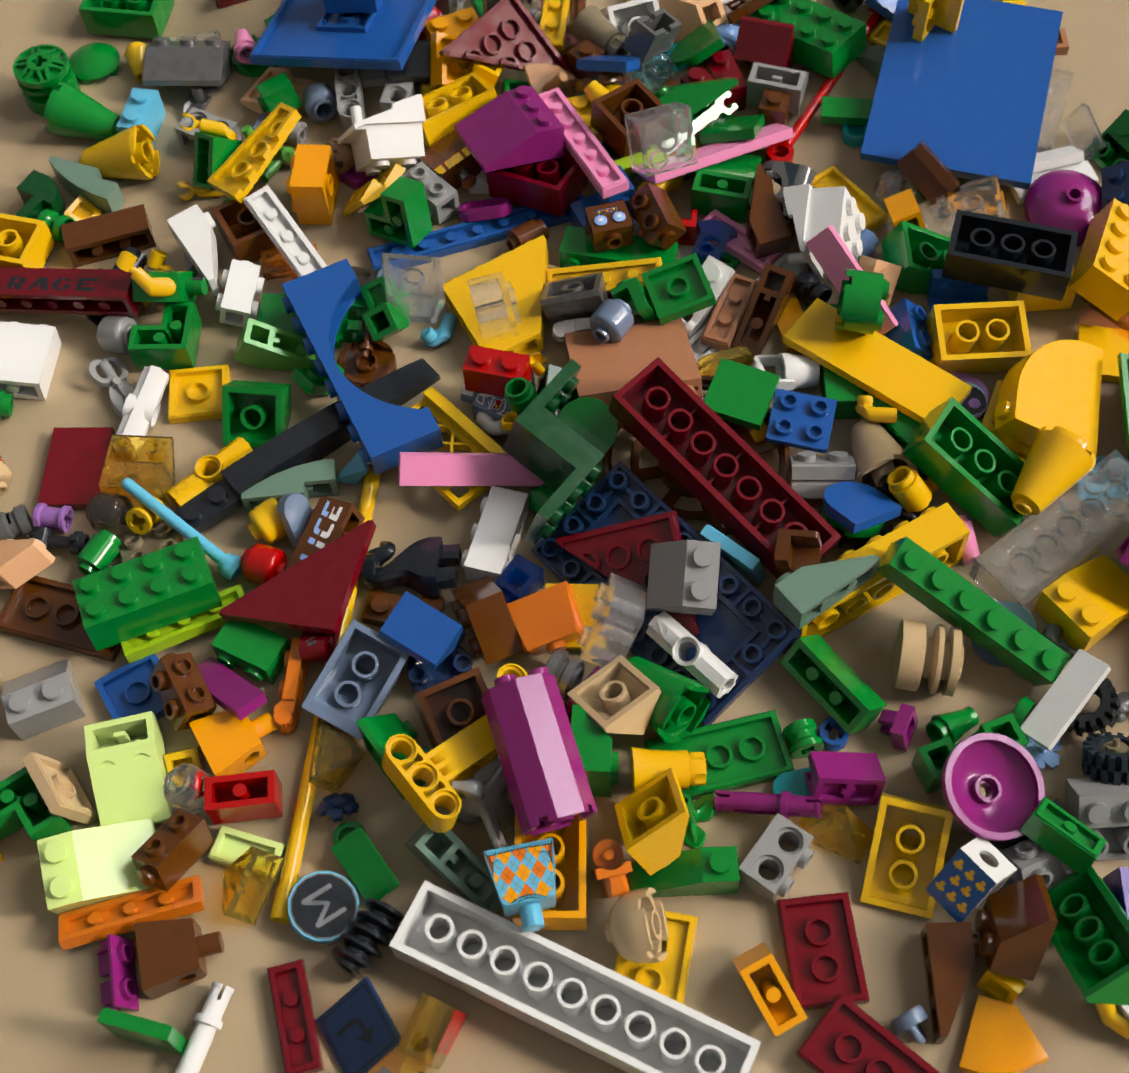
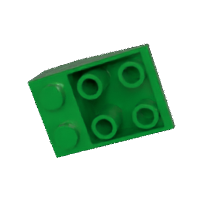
[691,154,762,222]

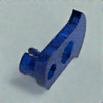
[691,220,738,265]

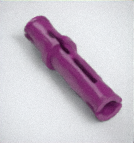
[714,790,823,819]

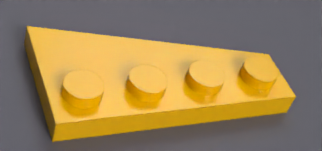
[207,102,301,204]

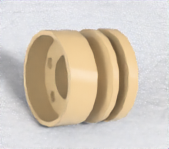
[892,619,964,697]

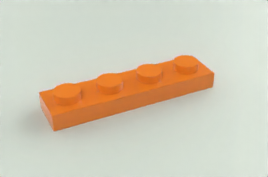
[58,874,205,951]

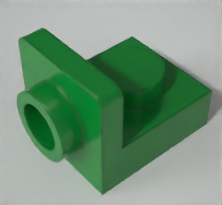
[290,362,345,395]

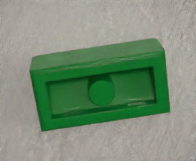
[1021,797,1107,875]
[330,826,400,900]

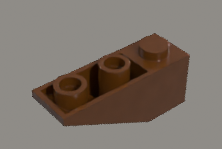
[746,164,794,259]

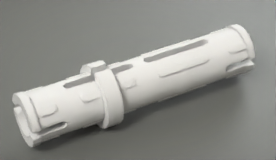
[175,981,235,1073]

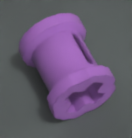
[32,502,74,533]

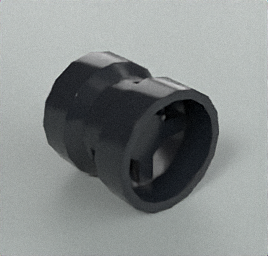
[792,271,833,308]

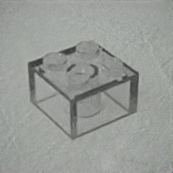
[624,102,698,177]

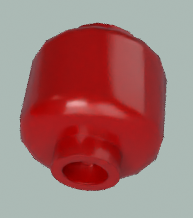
[240,543,287,586]

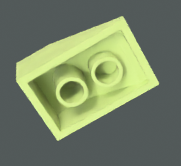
[37,818,155,915]

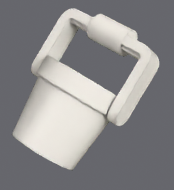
[752,353,820,391]

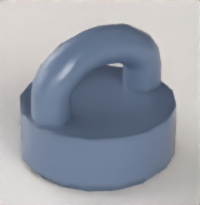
[890,1005,929,1045]

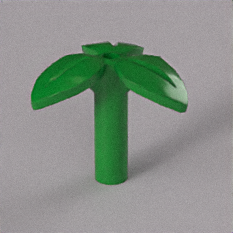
[683,793,715,849]

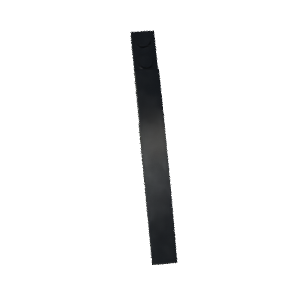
[173,358,441,533]

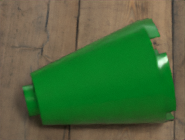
[44,81,120,141]
[626,656,710,744]

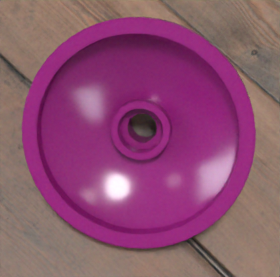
[1024,170,1102,246]
[942,733,1045,841]

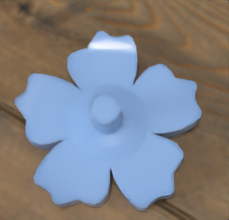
[1026,737,1062,770]

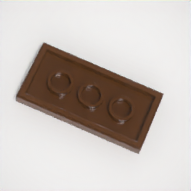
[0,576,122,662]

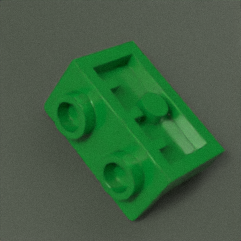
[610,277,659,322]

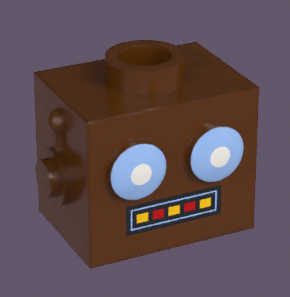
[584,200,634,253]

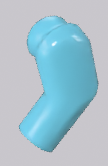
[420,313,457,348]

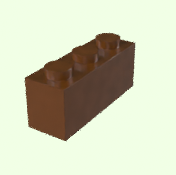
[61,204,156,268]

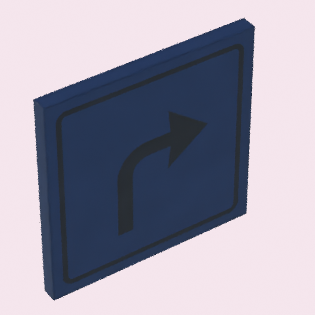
[315,977,404,1073]

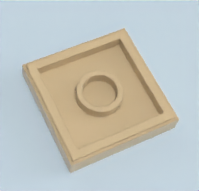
[22,752,99,825]

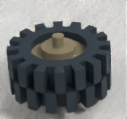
[1082,732,1129,785]

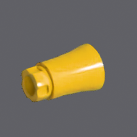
[630,747,707,793]

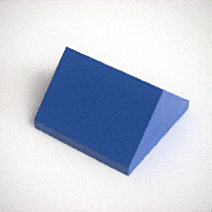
[378,591,466,670]

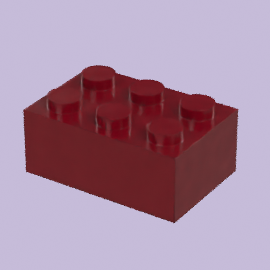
[486,151,588,217]

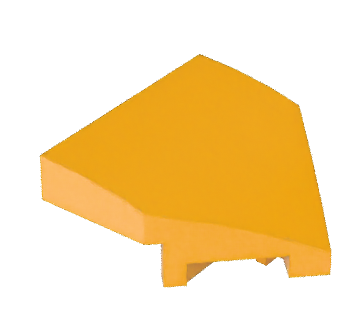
[960,995,1049,1073]

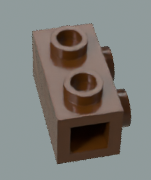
[628,182,687,250]
[150,652,217,732]
[131,809,214,892]

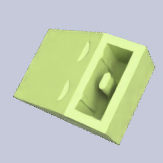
[84,711,172,826]

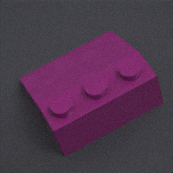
[455,86,564,173]

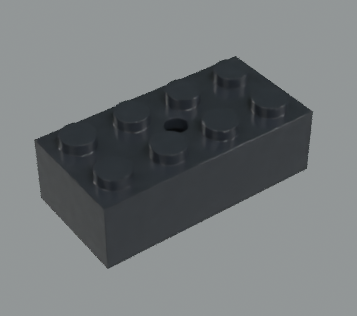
[941,209,1078,301]

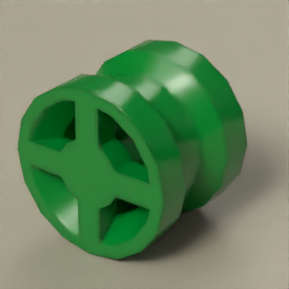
[783,718,824,759]

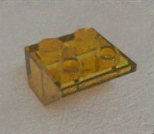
[99,434,175,508]

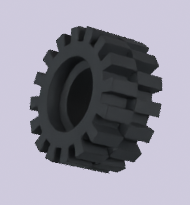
[1067,678,1121,737]

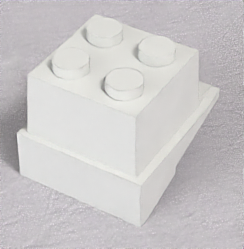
[337,94,426,176]
[783,184,865,285]

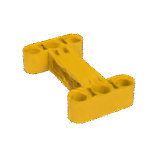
[382,663,527,833]

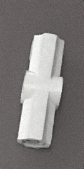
[112,365,169,455]
[646,611,738,698]

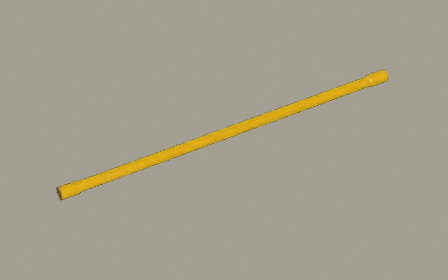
[270,465,381,924]

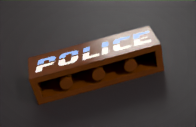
[284,496,365,571]

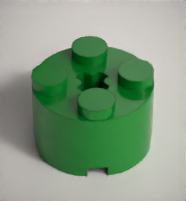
[835,268,890,335]

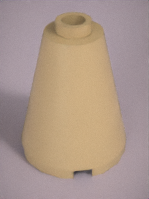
[850,419,918,489]

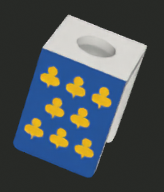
[926,837,1017,922]

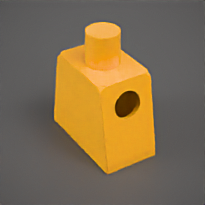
[189,710,277,776]

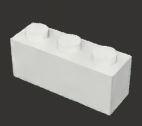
[461,486,529,589]

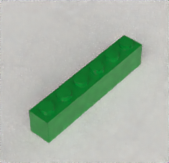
[877,536,1070,686]

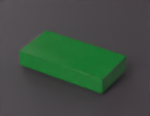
[821,96,873,125]

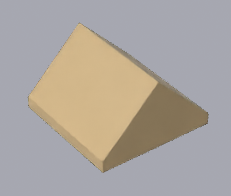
[567,655,661,735]

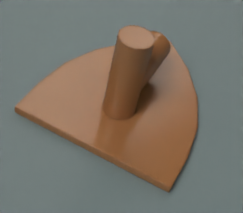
[523,63,579,98]

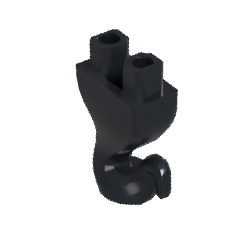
[362,537,462,597]

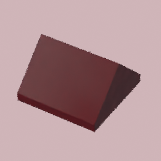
[733,16,794,69]

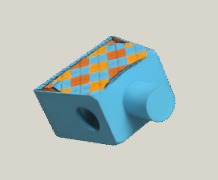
[484,838,556,932]

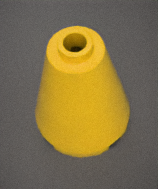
[79,124,161,180]
[1011,426,1096,516]

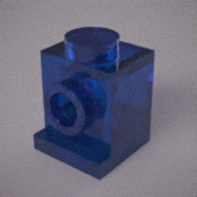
[495,554,545,604]

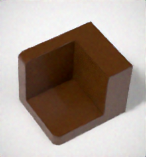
[774,528,822,573]

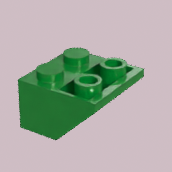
[1085,109,1129,169]

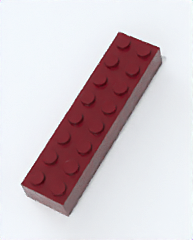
[609,357,842,579]

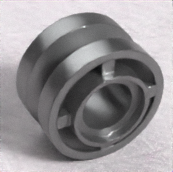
[545,648,585,702]

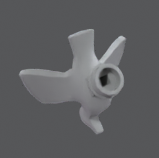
[450,764,515,849]

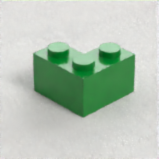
[363,176,433,248]
[127,301,202,370]
[0,767,74,843]

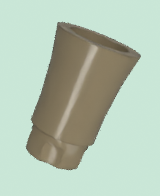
[571,5,629,56]

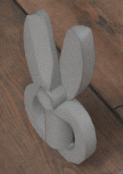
[88,356,135,417]

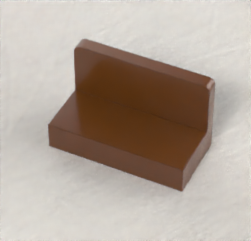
[897,140,960,205]

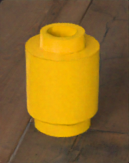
[887,466,932,513]

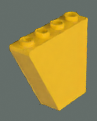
[441,235,549,355]

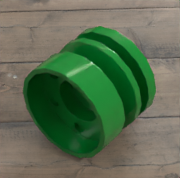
[12,44,81,117]

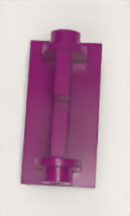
[97,934,139,1011]

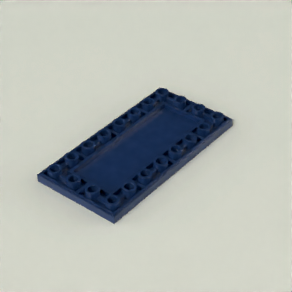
[531,461,802,726]

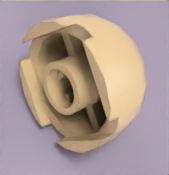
[605,887,668,964]

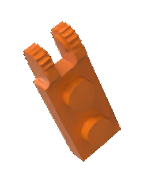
[273,638,309,736]

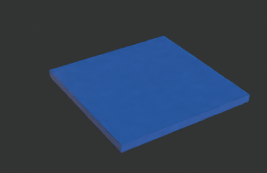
[249,0,437,70]

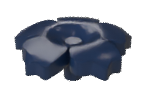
[316,793,359,823]

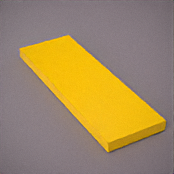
[783,298,972,424]

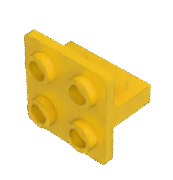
[907,0,964,42]

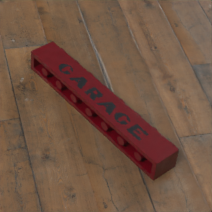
[0,267,142,316]

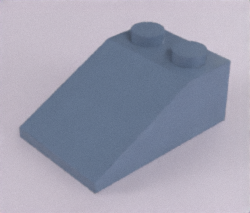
[301,619,411,740]

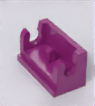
[804,751,886,805]

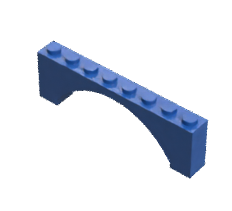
[281,258,444,475]

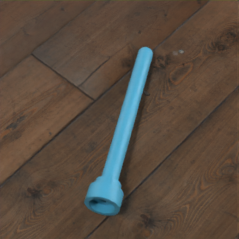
[121,478,243,582]

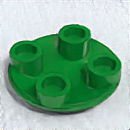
[69,43,120,85]

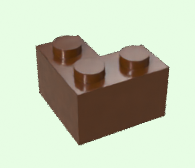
[450,576,523,666]

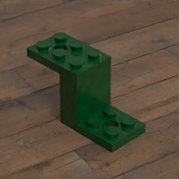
[503,359,605,546]

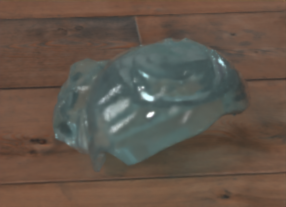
[632,54,674,91]

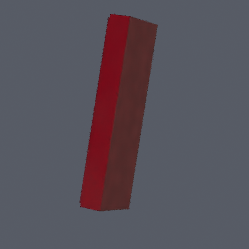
[267,959,325,1073]

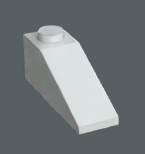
[167,204,220,296]

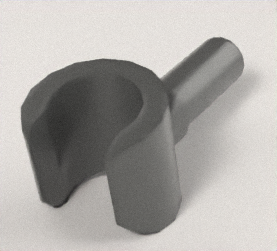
[1042,623,1078,657]

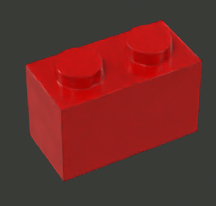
[462,345,532,398]
[204,770,283,825]

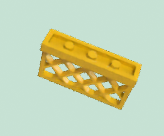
[411,386,507,511]

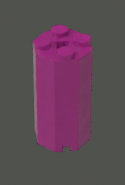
[481,667,598,836]

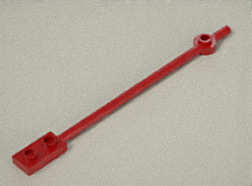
[766,6,883,163]

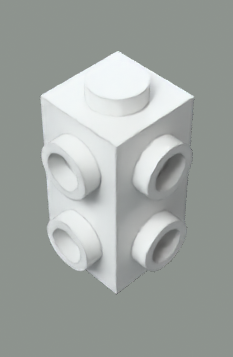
[215,259,265,327]

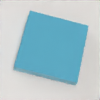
[700,524,766,587]

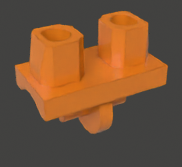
[591,839,633,899]

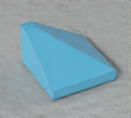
[337,452,369,486]

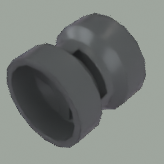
[0,504,34,540]

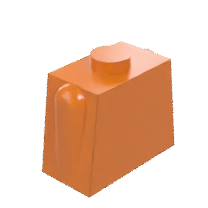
[507,581,585,656]

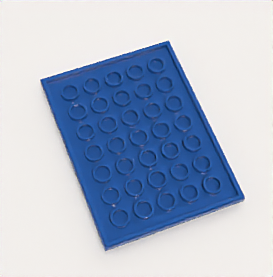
[859,0,1063,190]

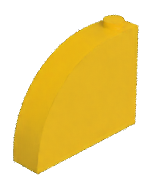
[994,340,1103,456]

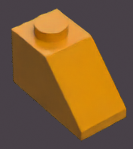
[732,942,808,1037]

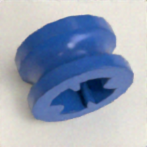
[817,717,850,752]

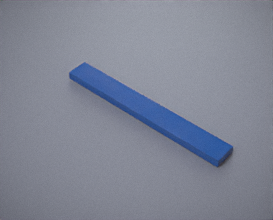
[366,193,583,275]

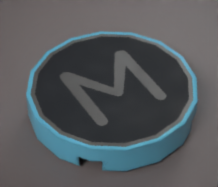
[287,871,359,944]

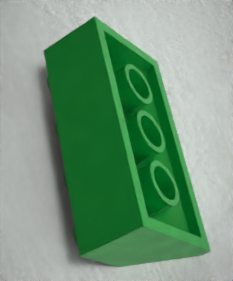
[1047,865,1129,1005]

